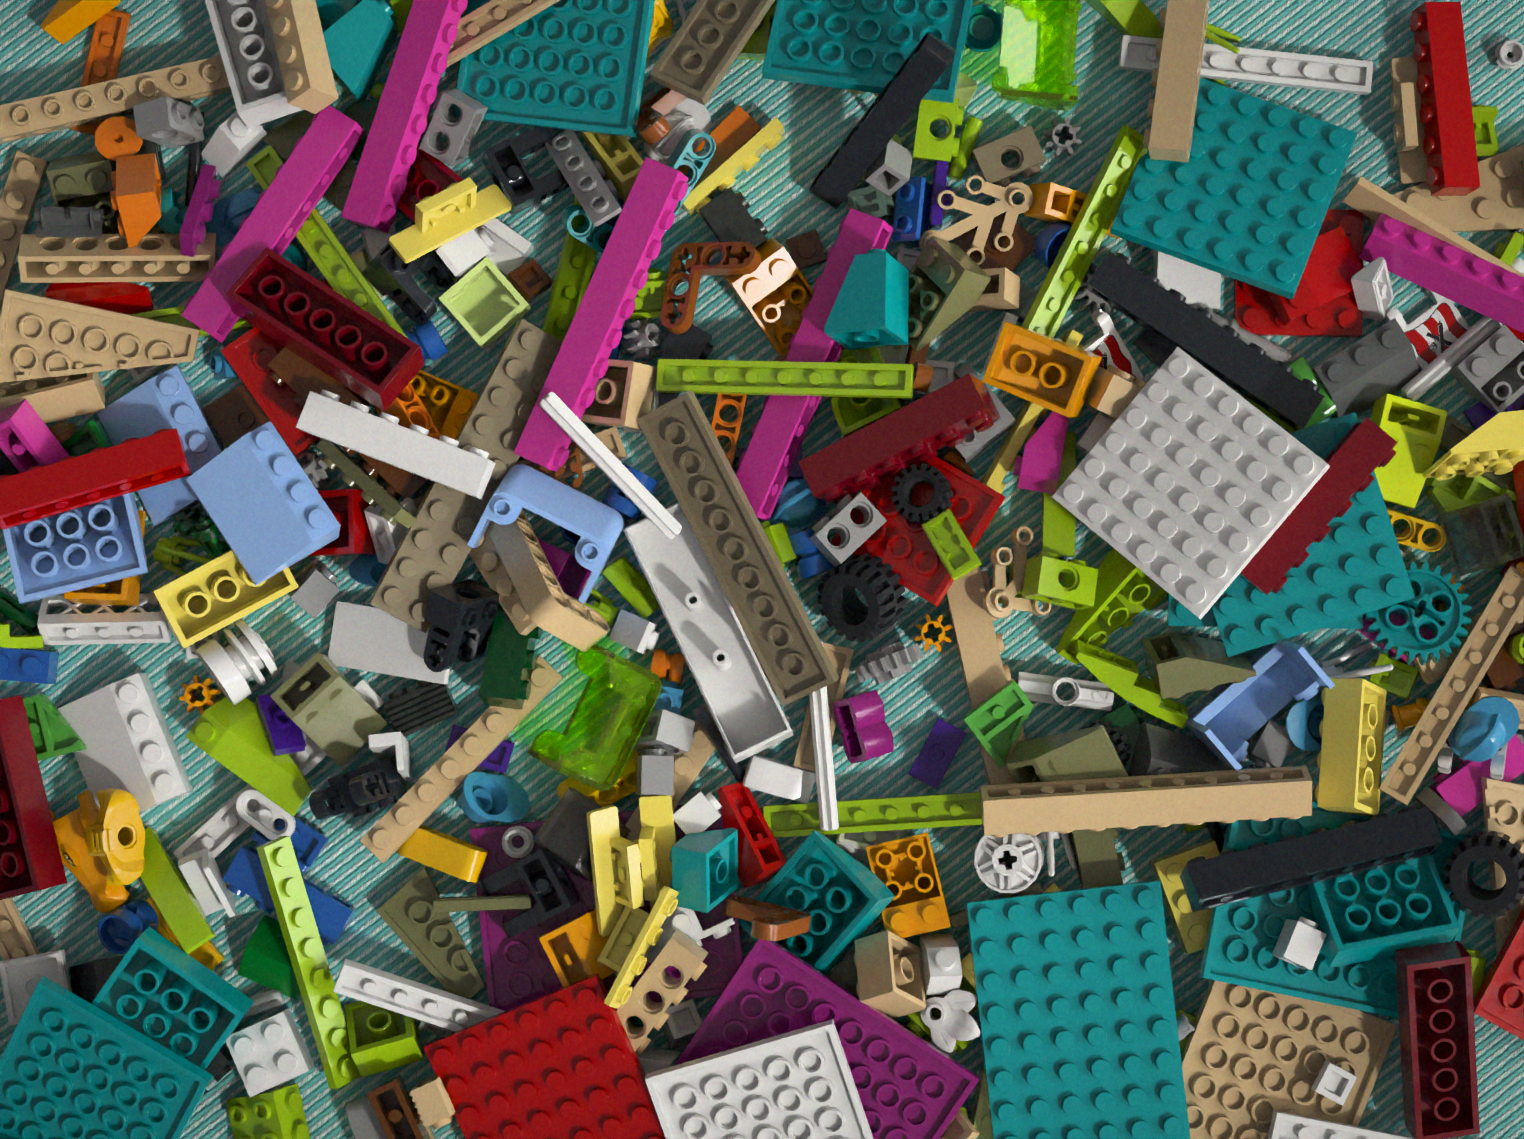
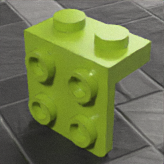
[226,1083,310,1139]

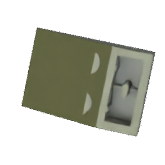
[46,151,120,234]
[908,236,991,351]
[1142,631,1257,699]
[270,652,388,767]
[1006,725,1129,783]

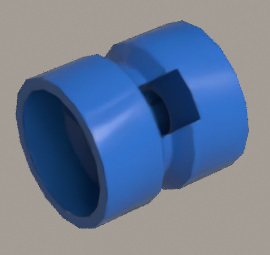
[403,319,449,367]
[601,463,658,521]
[788,528,834,580]
[98,899,158,954]

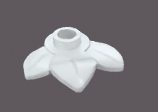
[920,990,981,1053]

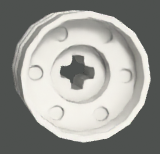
[196,619,280,705]
[974,833,1044,893]

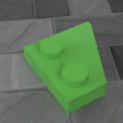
[962,679,1034,768]
[23,694,87,761]

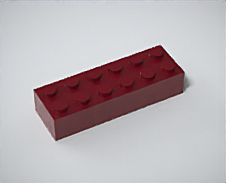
[226,247,425,412]
[798,373,1000,505]
[1239,417,1398,595]
[0,695,67,900]
[1395,940,1480,1139]

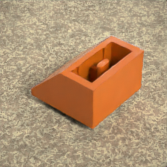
[110,153,161,248]

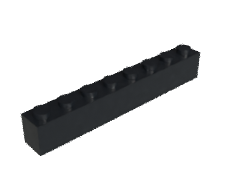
[1085,252,1325,431]
[1180,806,1443,912]

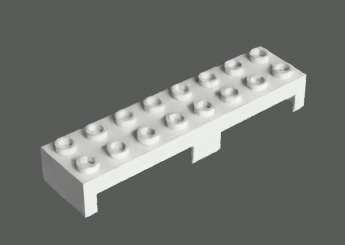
[623,502,794,763]

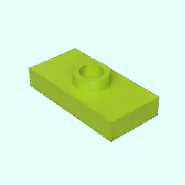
[921,508,982,581]
[602,555,660,619]

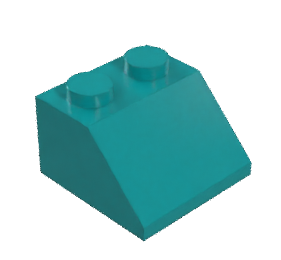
[670,828,738,913]

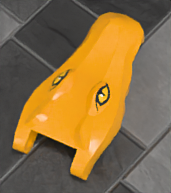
[50,790,130,913]

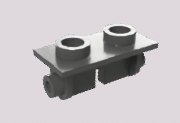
[34,205,103,238]

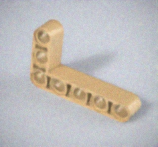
[487,510,610,652]

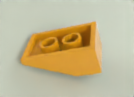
[982,321,1102,418]

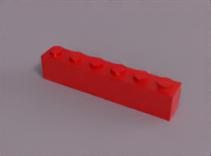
[1410,2,1480,196]
[0,428,192,530]

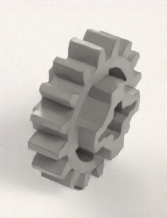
[854,641,923,685]

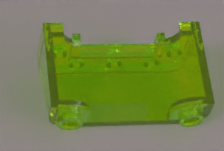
[992,0,1081,111]
[528,644,662,791]

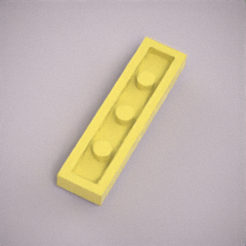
[682,117,785,216]

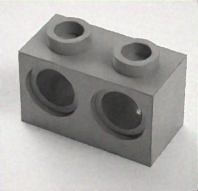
[419,89,488,166]
[133,96,204,149]
[809,492,887,567]
[624,709,695,756]

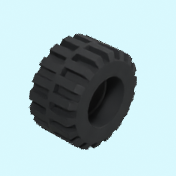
[817,553,906,642]
[1443,831,1524,919]

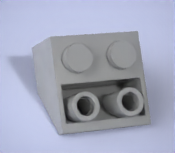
[1450,324,1524,414]

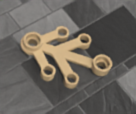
[918,175,1033,266]
[983,526,1063,619]

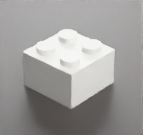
[226,1008,314,1097]

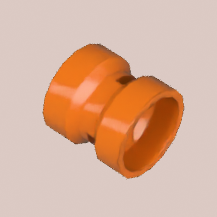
[649,648,686,685]

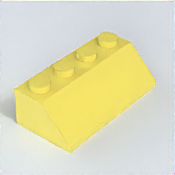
[153,550,299,648]
[1315,678,1387,817]

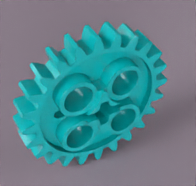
[1364,561,1472,666]

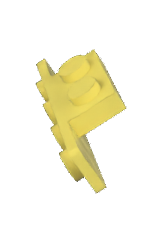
[389,177,512,263]
[634,795,678,911]
[586,805,644,937]
[597,886,679,1009]

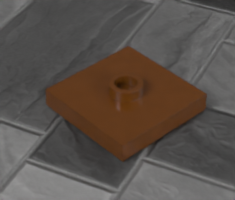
[952,200,1036,272]
[202,384,280,448]

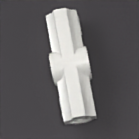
[1017,672,1114,712]

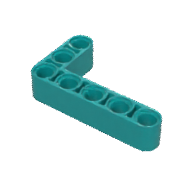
[561,128,716,254]

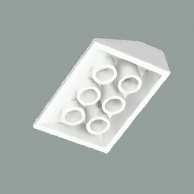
[58,673,194,813]

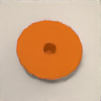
[95,116,143,161]

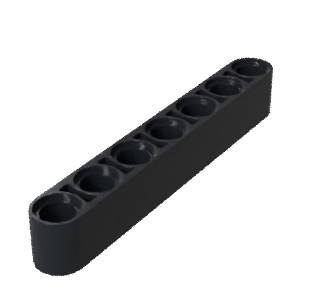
[809,32,956,209]

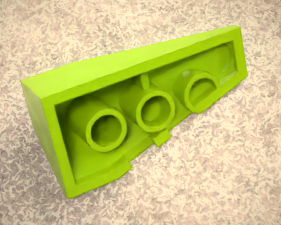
[186,697,313,816]

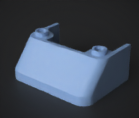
[467,464,624,604]
[1185,639,1335,772]

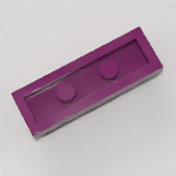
[179,164,221,257]

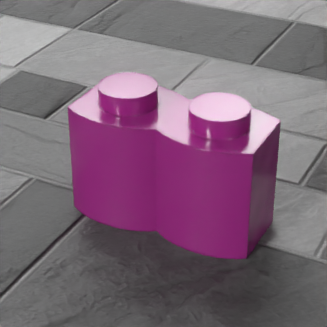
[833,690,894,764]

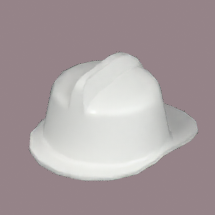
[643,98,712,165]

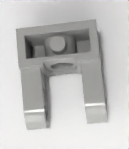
[921,362,1015,463]

